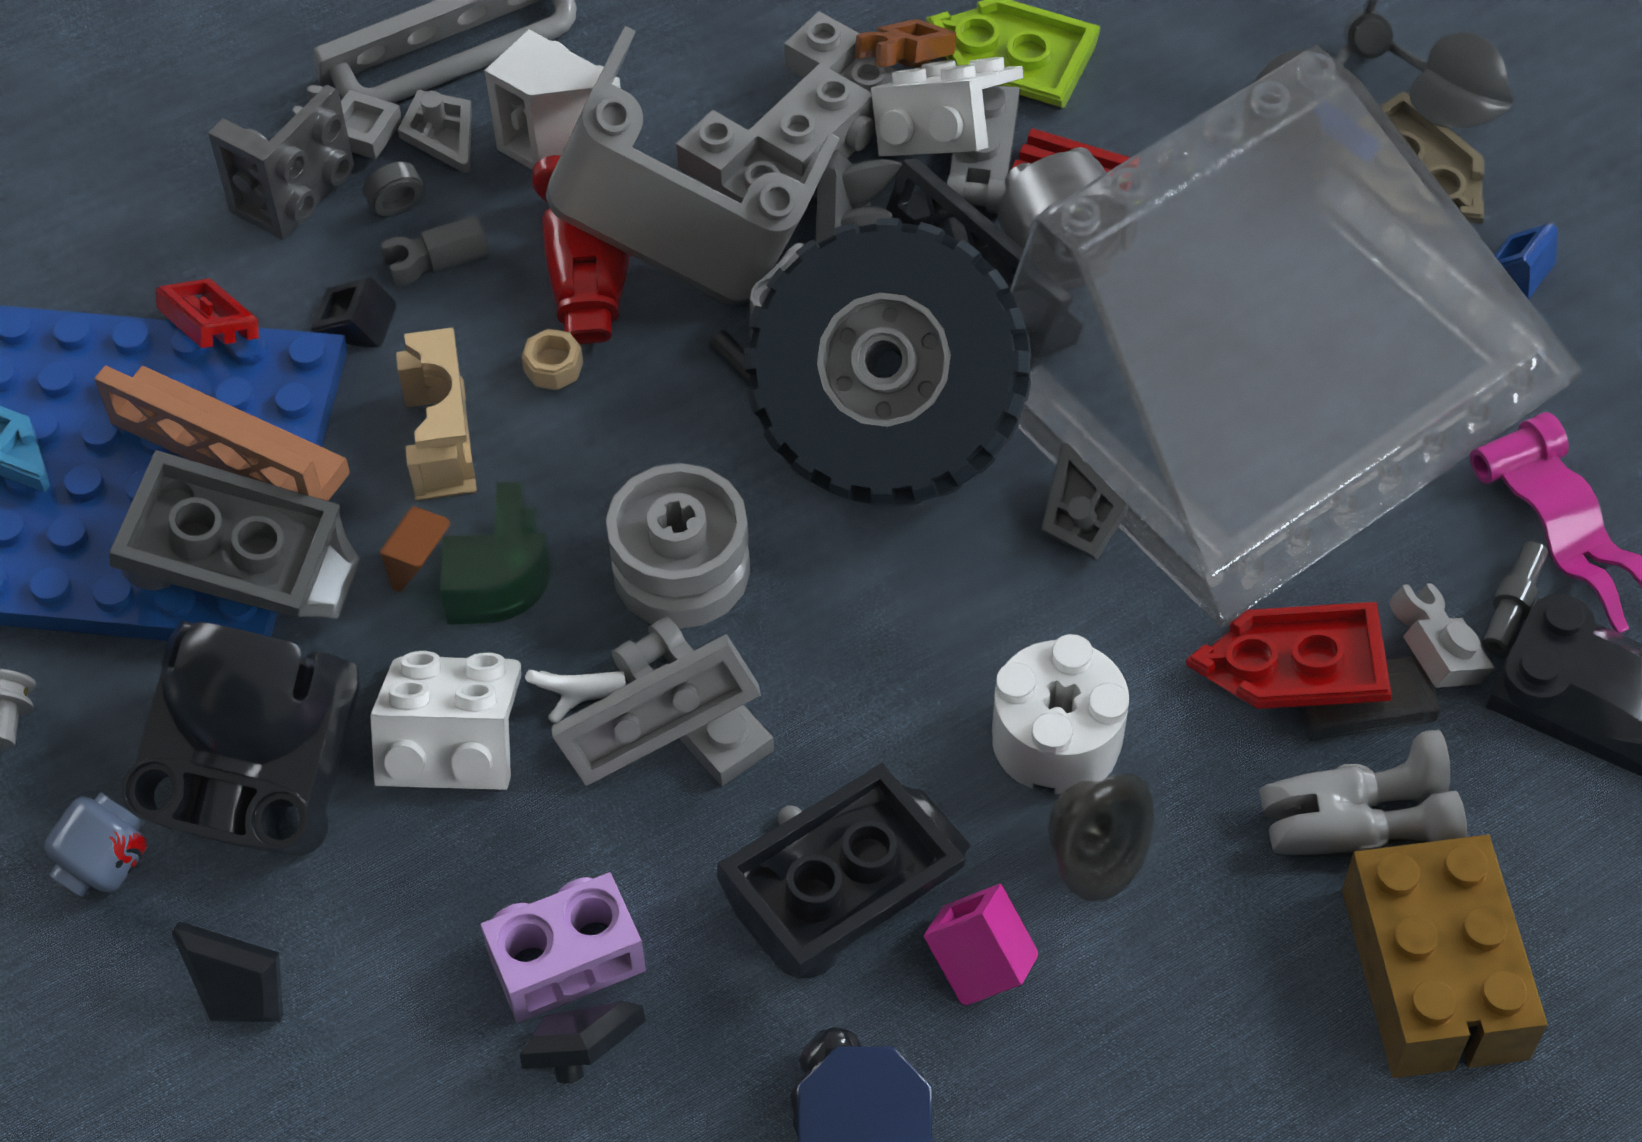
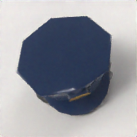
[790,1027,933,1142]

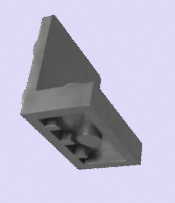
[208,85,354,240]

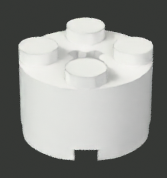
[992,634,1129,794]

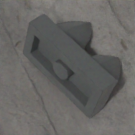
[816,150,902,243]

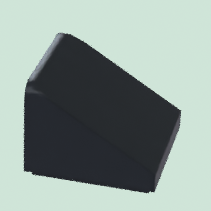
[310,277,396,348]

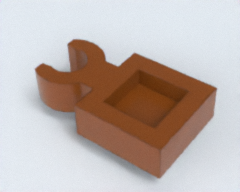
[855,19,956,67]

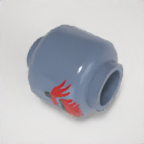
[43,791,147,897]

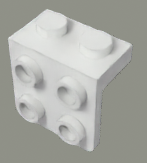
[871,57,1023,156]
[370,651,521,790]

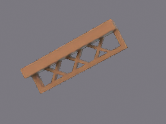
[94,365,350,501]

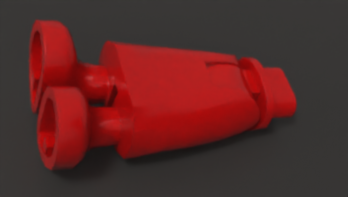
[532,155,631,344]

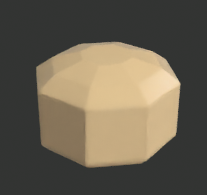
[521,329,583,390]

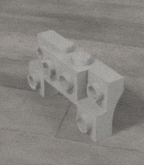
[676,11,897,203]

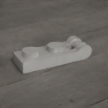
[947,86,1020,214]
[612,616,774,787]

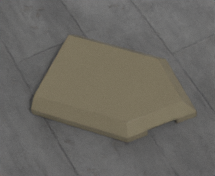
[1320,91,1484,224]

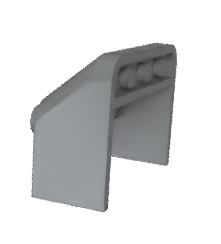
[546,26,840,305]

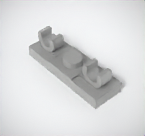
[552,634,761,786]

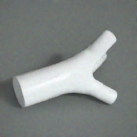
[525,670,626,724]

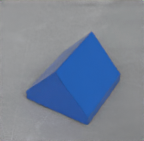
[1483,223,1558,300]

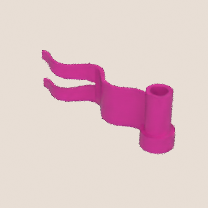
[1470,412,1642,634]

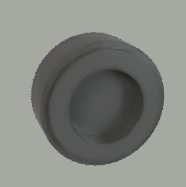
[363,162,424,216]

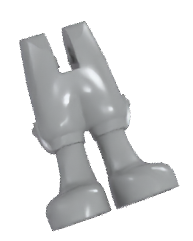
[1259,730,1467,855]

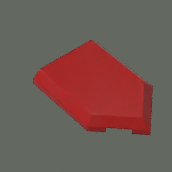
[1186,602,1392,709]

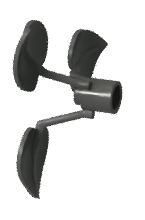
[1242,0,1513,147]

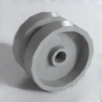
[606,463,750,629]

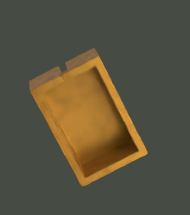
[1342,834,1548,1078]

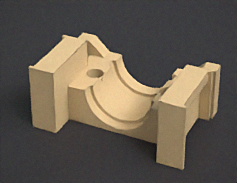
[396,327,477,501]

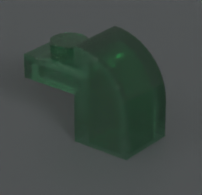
[440,482,552,625]

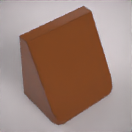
[380,506,451,593]

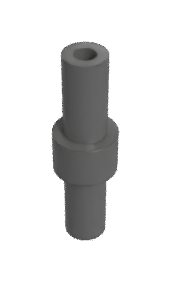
[1482,541,1548,655]

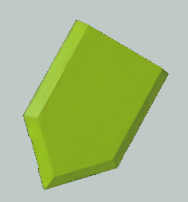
[926,0,1100,108]

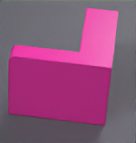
[923,883,1038,1005]

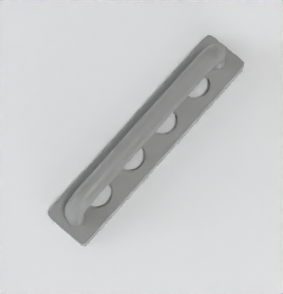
[312,0,577,103]

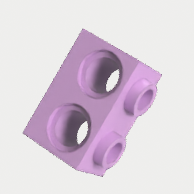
[480,872,646,1023]

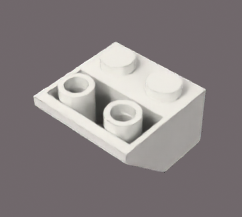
[484,29,620,169]

